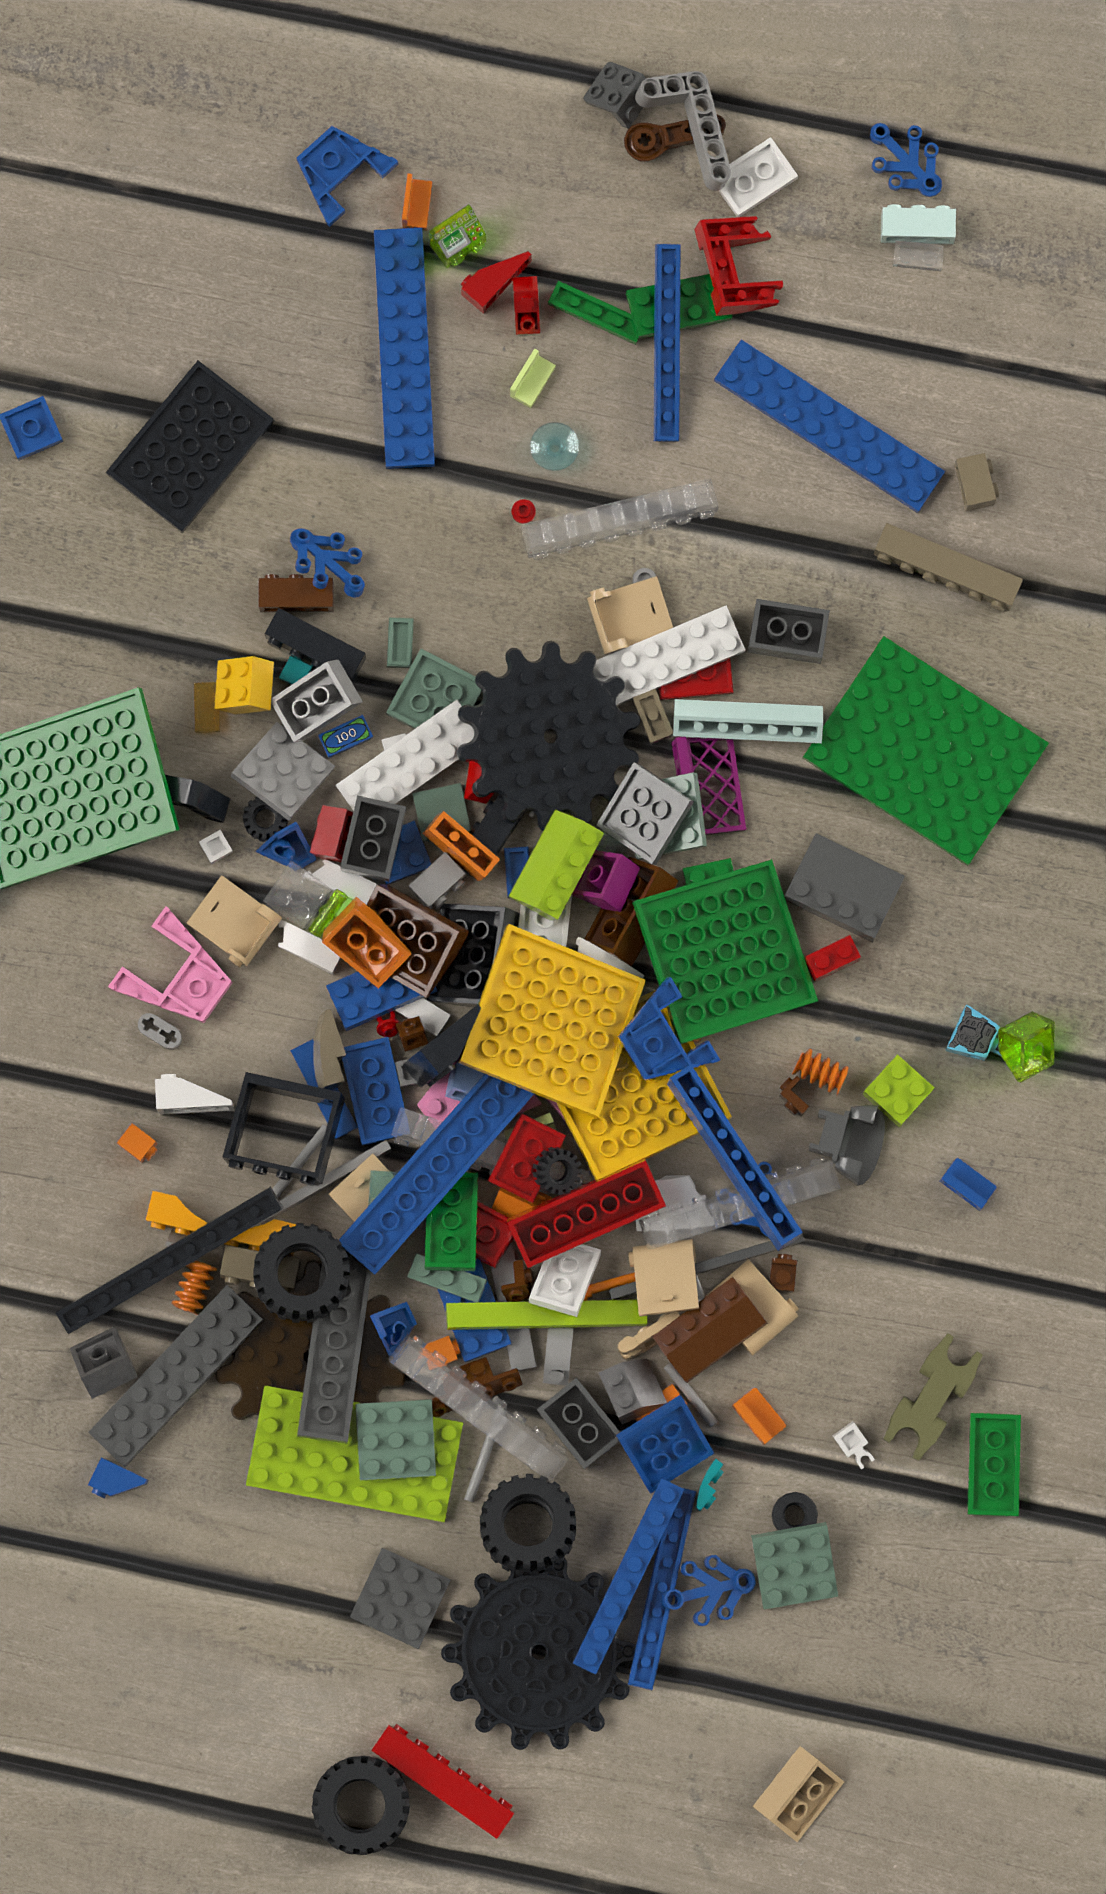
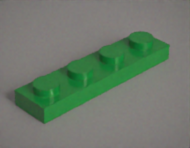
[548,281,639,345]

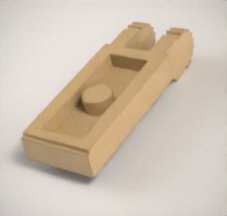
[617,1312,680,1360]

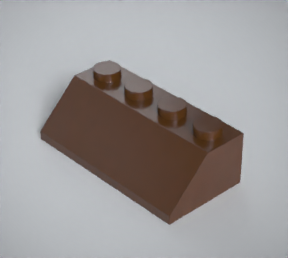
[584,857,679,967]
[652,1277,768,1383]

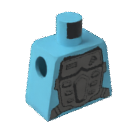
[945,1005,1009,1061]

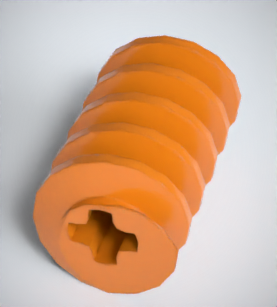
[792,1048,848,1094]
[172,1260,218,1315]

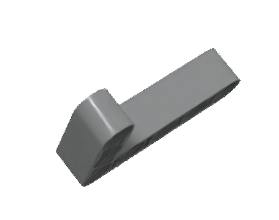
[635,71,731,191]

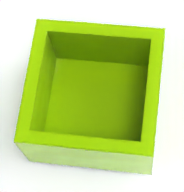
[862,1054,935,1128]

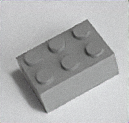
[271,660,363,742]

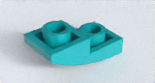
[696,1458,724,1511]

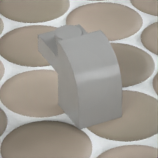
[543,1327,574,1385]

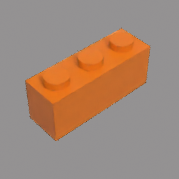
[422,811,500,881]

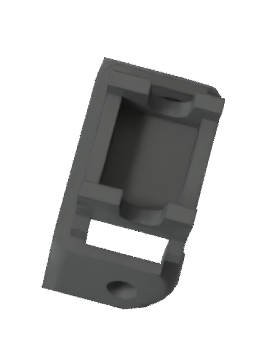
[809,1105,885,1186]

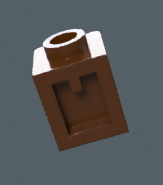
[769,1254,798,1292]

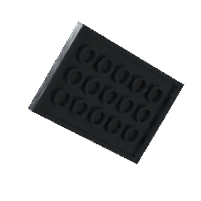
[106,360,274,534]

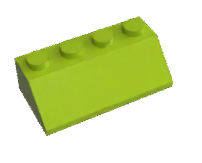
[508,810,604,921]

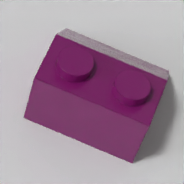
[571,850,640,912]

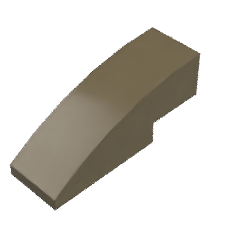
[313,1009,346,1090]

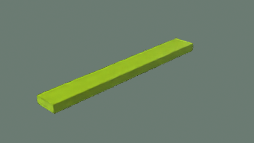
[446,1300,648,1330]

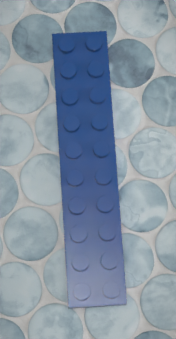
[374,228,435,469]
[714,339,945,513]
[339,1074,534,1275]

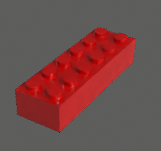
[507,1158,666,1268]

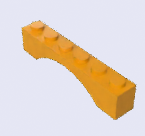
[146,1191,296,1256]

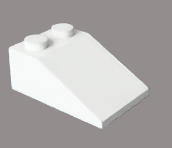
[155,1074,235,1115]

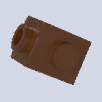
[396,1016,428,1052]
[779,1076,809,1116]
[501,1259,534,1302]

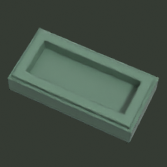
[387,618,414,668]

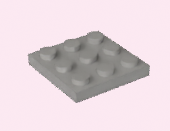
[231,722,335,821]

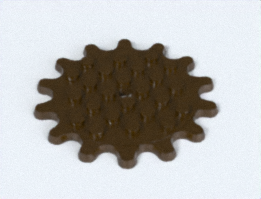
[215,1260,406,1420]

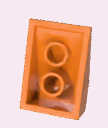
[322,897,411,989]

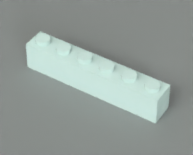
[673,699,823,743]

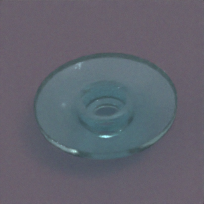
[530,422,579,471]

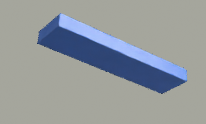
[290,1039,358,1139]

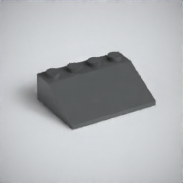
[784,833,905,943]

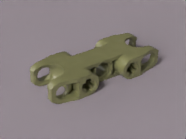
[883,1333,983,1461]

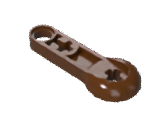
[624,114,726,162]

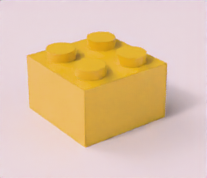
[214,656,274,714]

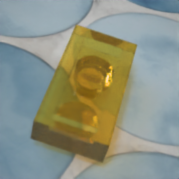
[194,682,220,733]

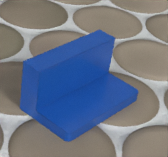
[939,1158,997,1211]

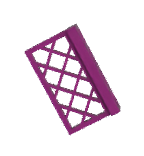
[671,736,746,835]

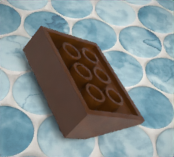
[367,884,469,998]

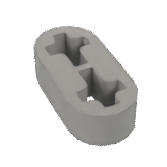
[138,1013,182,1050]

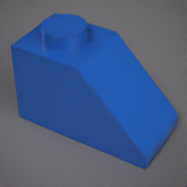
[88,1458,149,1499]

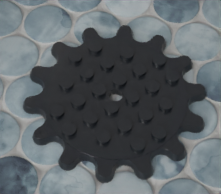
[457,640,640,831]
[441,1558,636,1750]

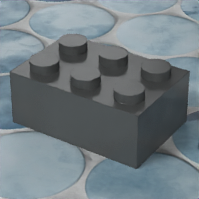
[748,599,830,664]
[340,795,406,882]
[537,1378,620,1470]

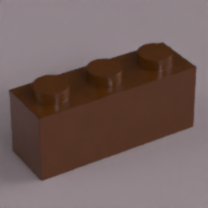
[259,574,334,612]

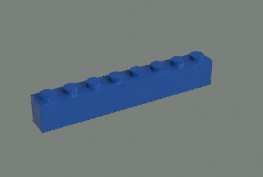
[667,1065,803,1251]
[573,1478,684,1674]

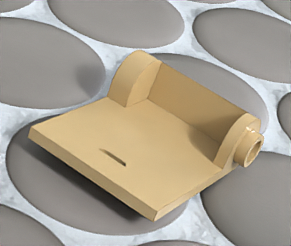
[587,576,673,654]
[186,875,282,967]
[329,1153,394,1222]
[629,1239,699,1317]
[705,1259,799,1356]

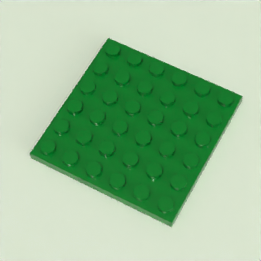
[632,859,818,1044]

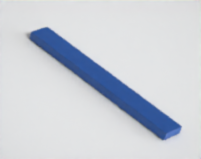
[654,244,681,442]
[628,1488,696,1691]

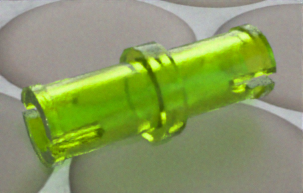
[308,889,348,938]

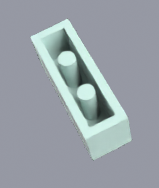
[881,204,956,244]

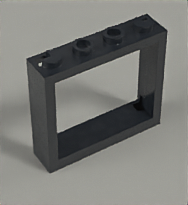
[222,1072,345,1186]

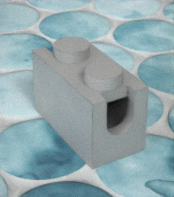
[409,852,466,909]

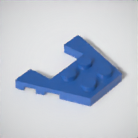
[296,126,398,227]
[618,977,720,1080]

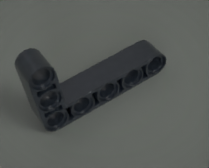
[165,775,231,823]

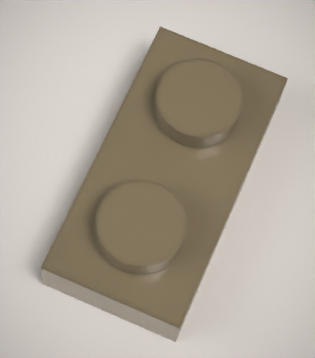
[632,689,673,744]

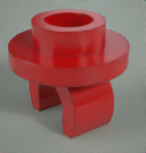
[511,499,536,524]
[376,1011,400,1038]

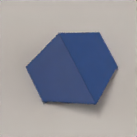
[255,822,317,872]
[370,1301,417,1363]

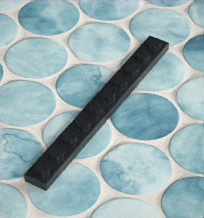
[55,1186,283,1334]

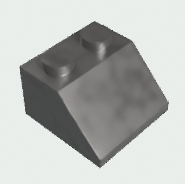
[69,1327,138,1399]
[599,1358,667,1424]

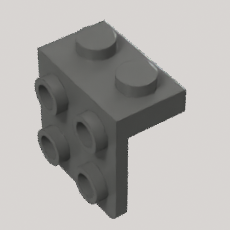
[583,62,652,129]

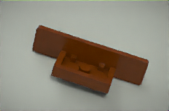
[432,1357,523,1417]

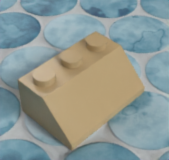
[753,1746,844,1842]

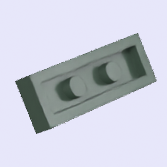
[407,1253,487,1303]

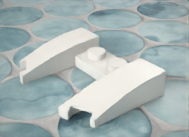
[278,859,376,975]

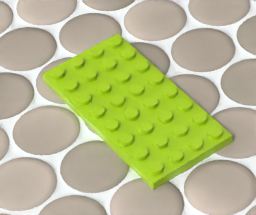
[246,1385,463,1522]

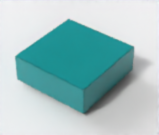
[279,656,312,685]

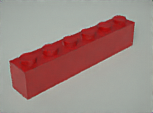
[371,1724,515,1839]

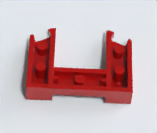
[694,216,783,316]

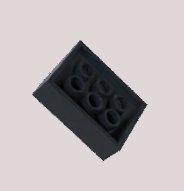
[427,903,520,1008]
[402,1004,481,1088]

